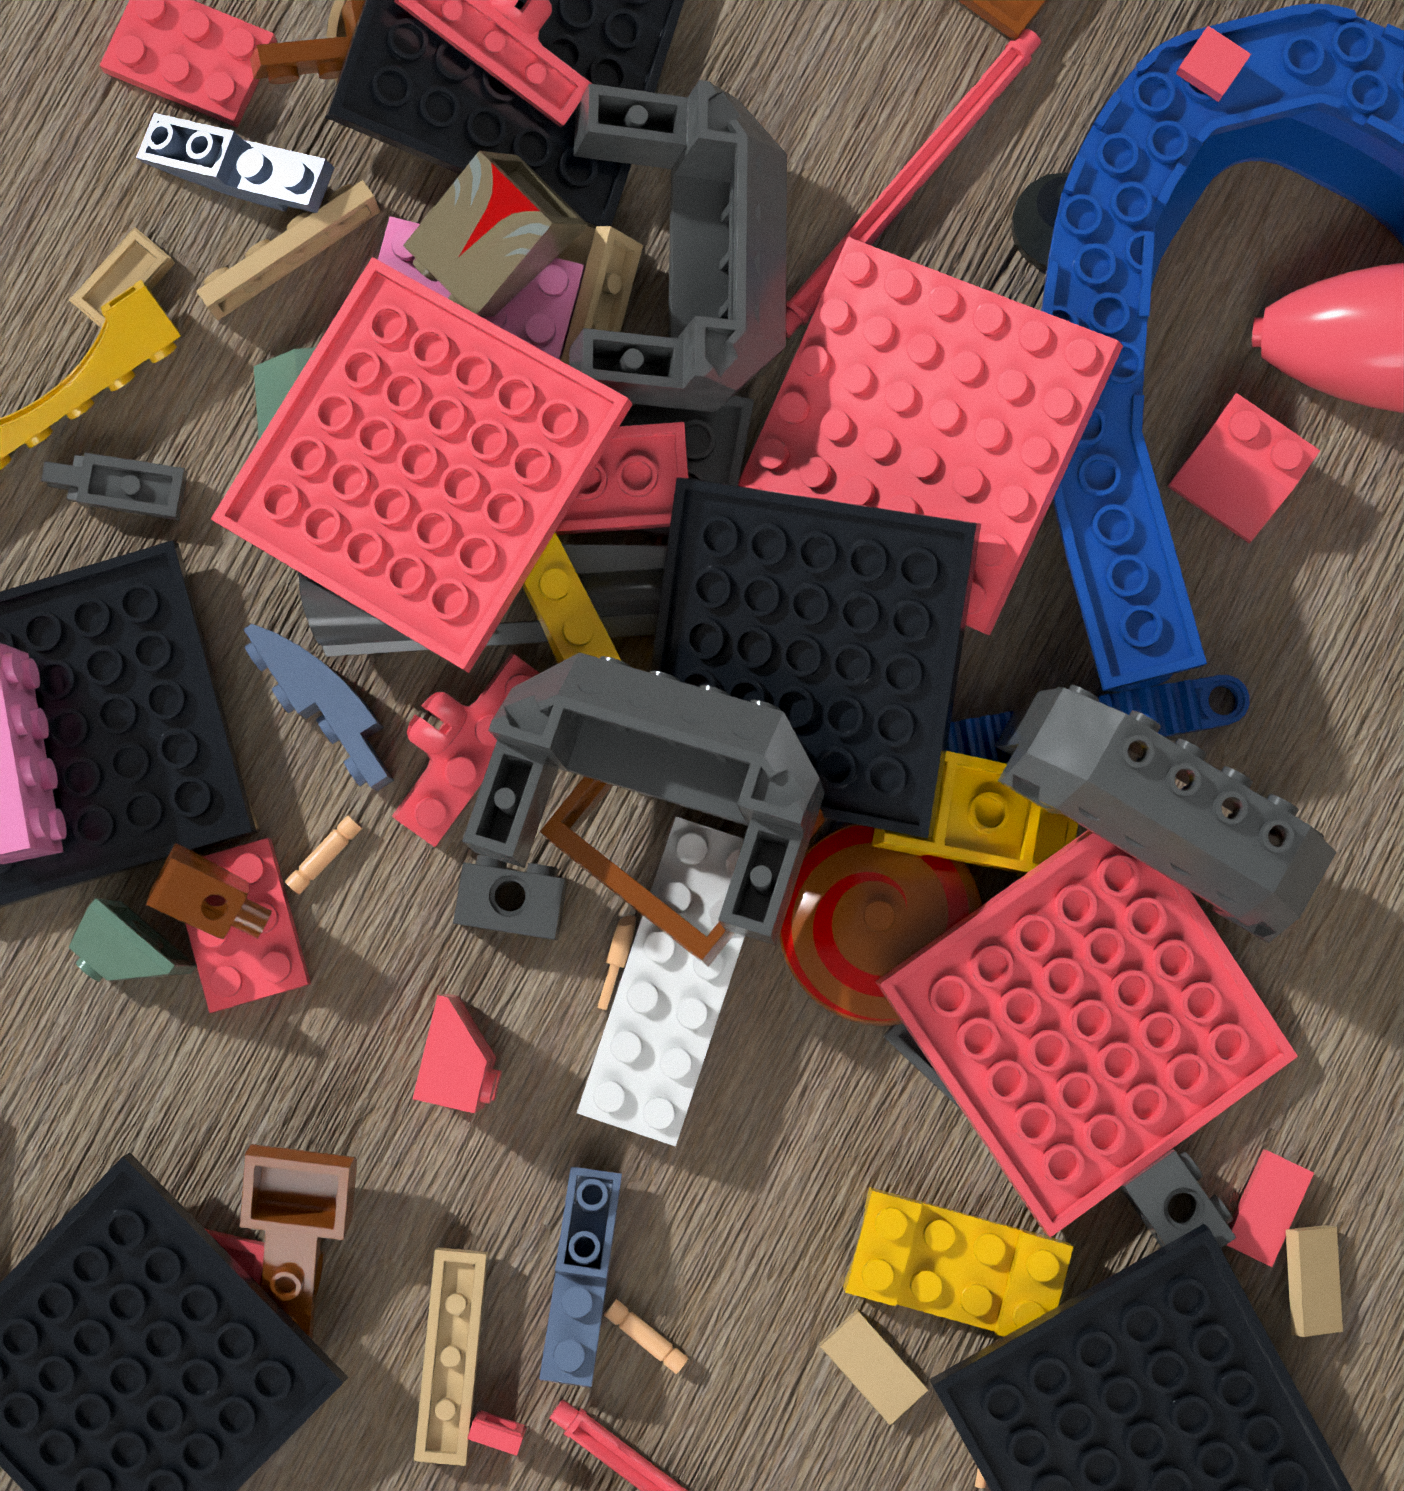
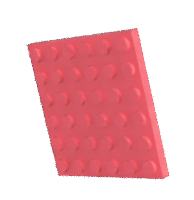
[738,237,1123,636]
[211,257,633,673]
[875,830,1298,1238]

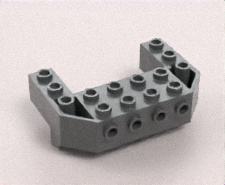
[569,80,787,412]
[462,652,825,946]
[994,685,1337,943]

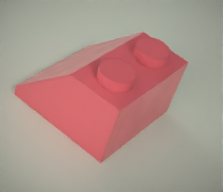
[1167,393,1320,543]
[413,994,502,1114]

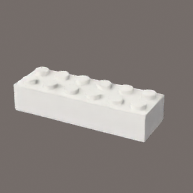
[577,817,745,1146]

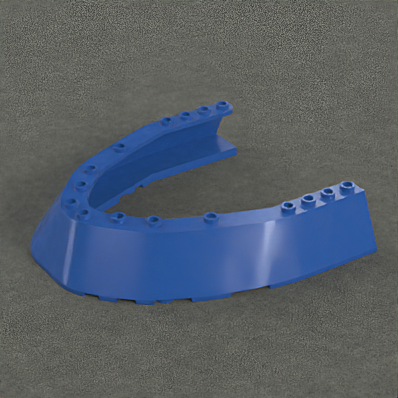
[1041,4,1404,692]

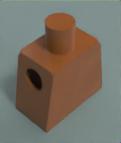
[146,843,272,939]

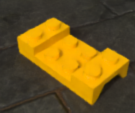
[872,751,1078,877]
[843,1187,1074,1337]

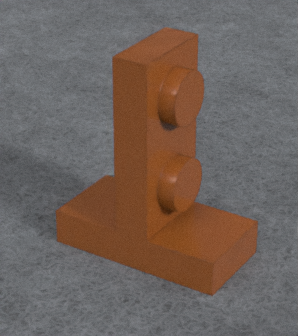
[250,0,364,84]

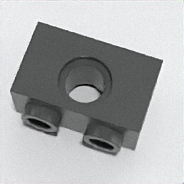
[453,855,568,940]
[1119,1149,1236,1248]

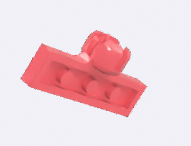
[394,0,592,127]
[392,653,539,847]

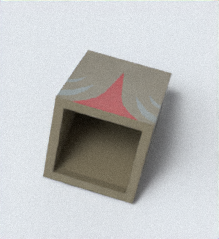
[403,151,588,317]

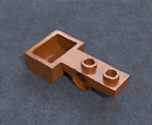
[240,1144,357,1339]

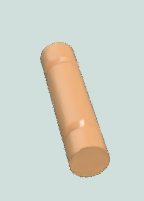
[285,815,363,895]
[604,1299,689,1374]

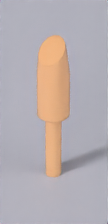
[597,915,636,1010]

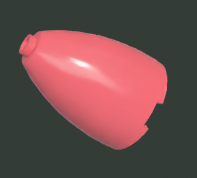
[1252,263,1404,413]

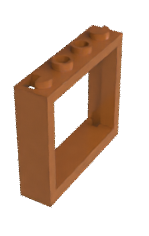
[540,777,825,967]

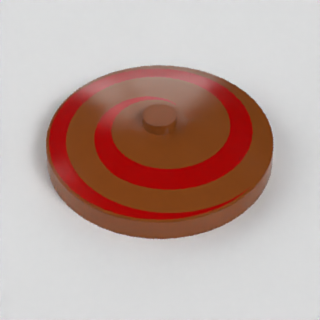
[779,824,982,1026]

